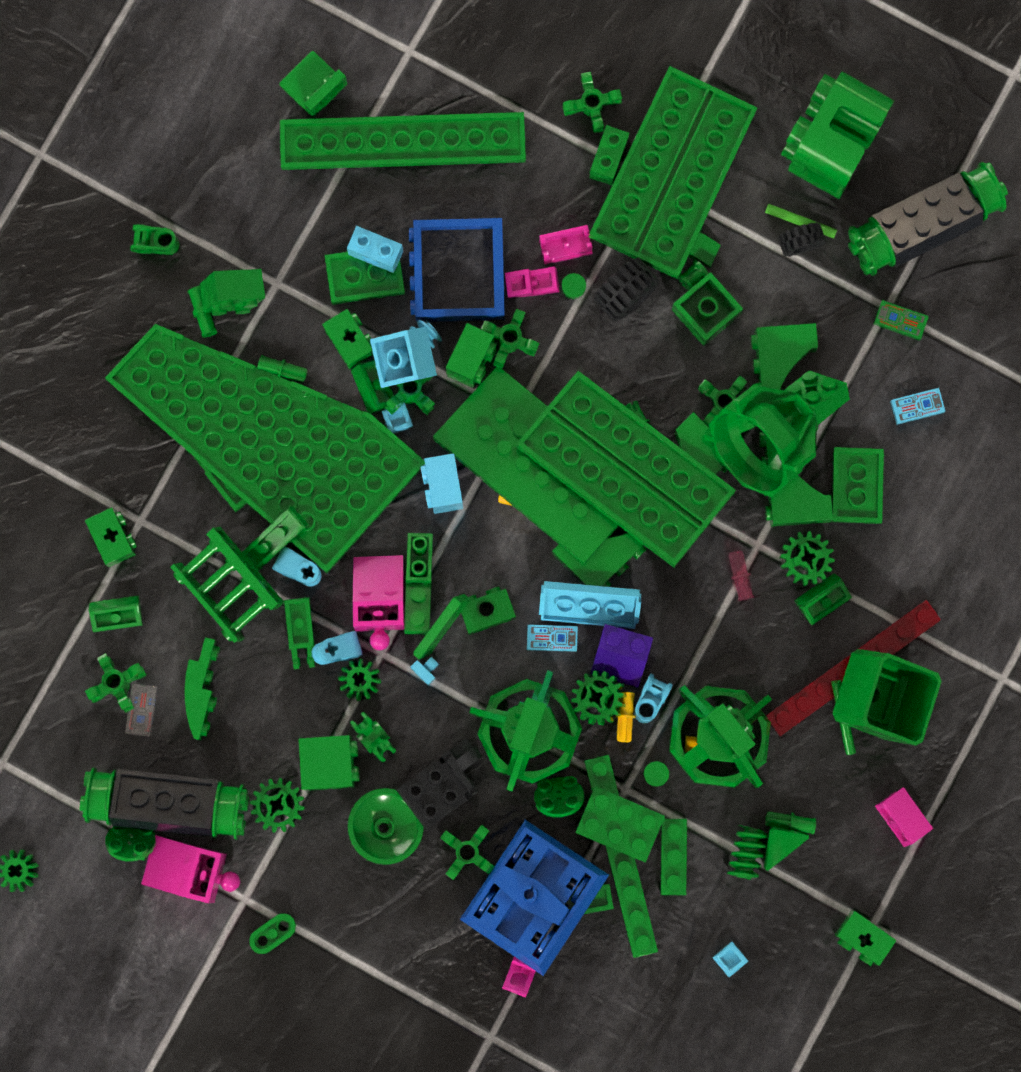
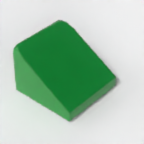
[688,232,721,267]

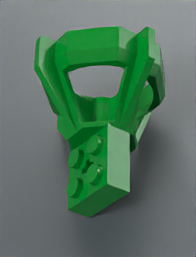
[703,371,850,497]
[469,670,582,792]
[669,685,772,788]

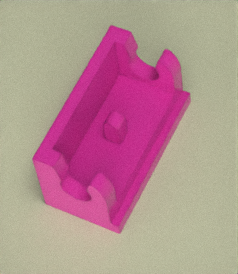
[539,225,592,265]
[875,787,933,847]

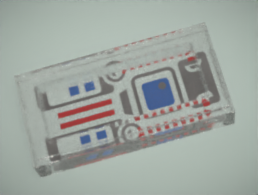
[125,684,158,737]

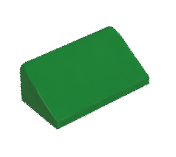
[351,360,394,414]
[795,573,852,626]
[88,596,143,632]

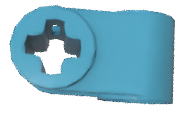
[272,547,322,587]
[312,631,363,665]
[634,673,673,723]

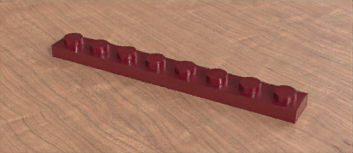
[766,600,941,737]

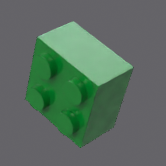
[200,269,265,316]
[671,272,743,346]
[446,323,497,389]

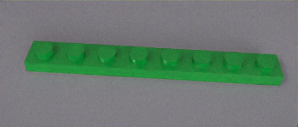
[584,755,658,958]

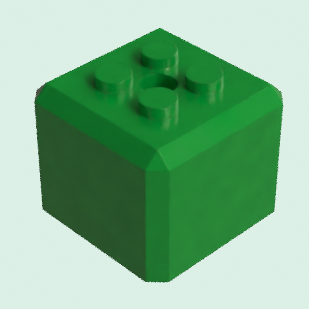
[833,649,942,746]

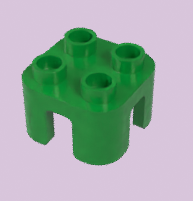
[781,71,895,199]

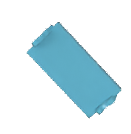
[539,581,641,629]

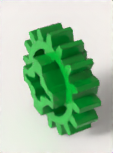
[779,531,835,586]
[571,671,627,726]
[250,778,305,833]

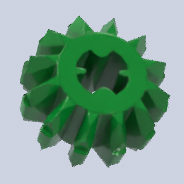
[338,658,381,702]
[0,850,39,892]

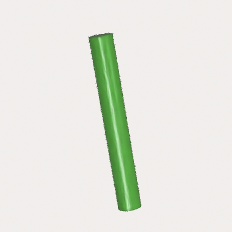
[765,204,837,239]

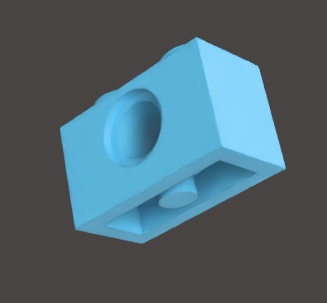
[347,226,403,273]

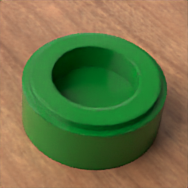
[561,273,586,299]
[644,761,669,787]

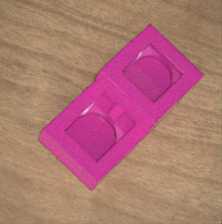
[505,266,560,298]
[502,941,541,998]

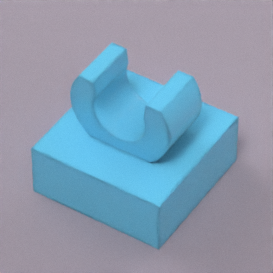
[410,657,439,686]

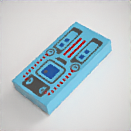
[890,388,945,425]
[527,625,578,652]

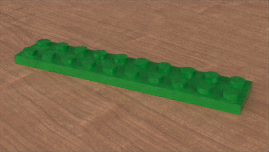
[280,112,526,170]

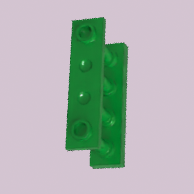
[170,527,284,643]

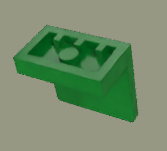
[279,51,347,118]

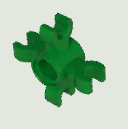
[562,72,622,133]
[481,309,539,368]
[385,376,435,415]
[698,376,747,428]
[85,653,146,713]
[350,712,396,762]
[440,825,495,880]

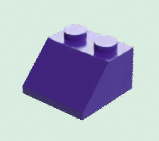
[590,624,653,688]

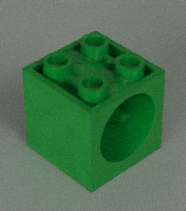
[299,735,360,791]

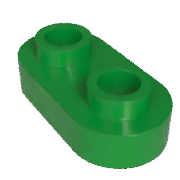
[249,913,296,954]

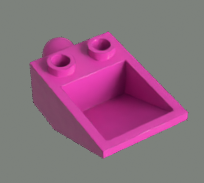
[353,555,405,651]
[141,835,240,904]

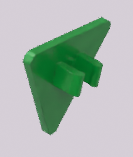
[764,827,809,871]

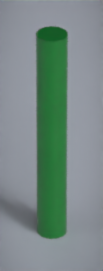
[831,680,856,755]

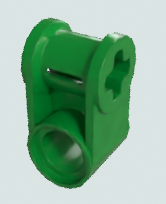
[130,224,180,255]

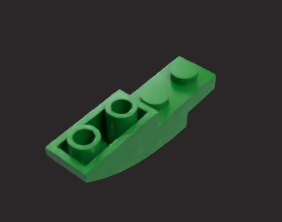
[404,533,433,635]
[185,637,220,741]

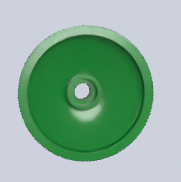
[347,788,423,865]

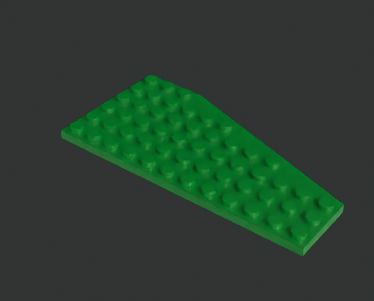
[105,324,425,574]

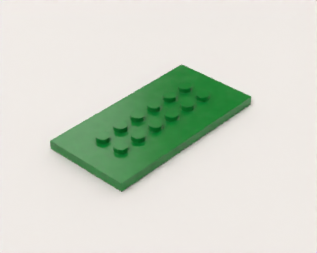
[588,66,757,279]
[433,367,618,565]
[516,371,736,568]

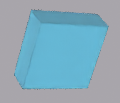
[382,403,413,434]
[712,941,748,977]

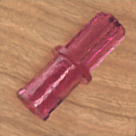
[729,551,754,601]

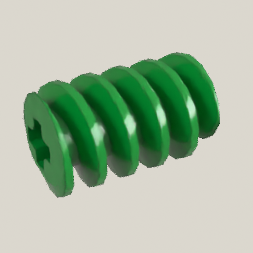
[727,825,768,880]

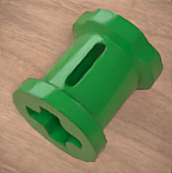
[678,260,709,291]

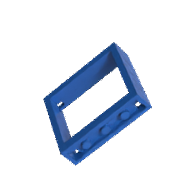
[409,218,505,322]

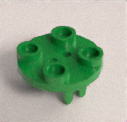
[534,776,584,817]
[105,826,156,862]

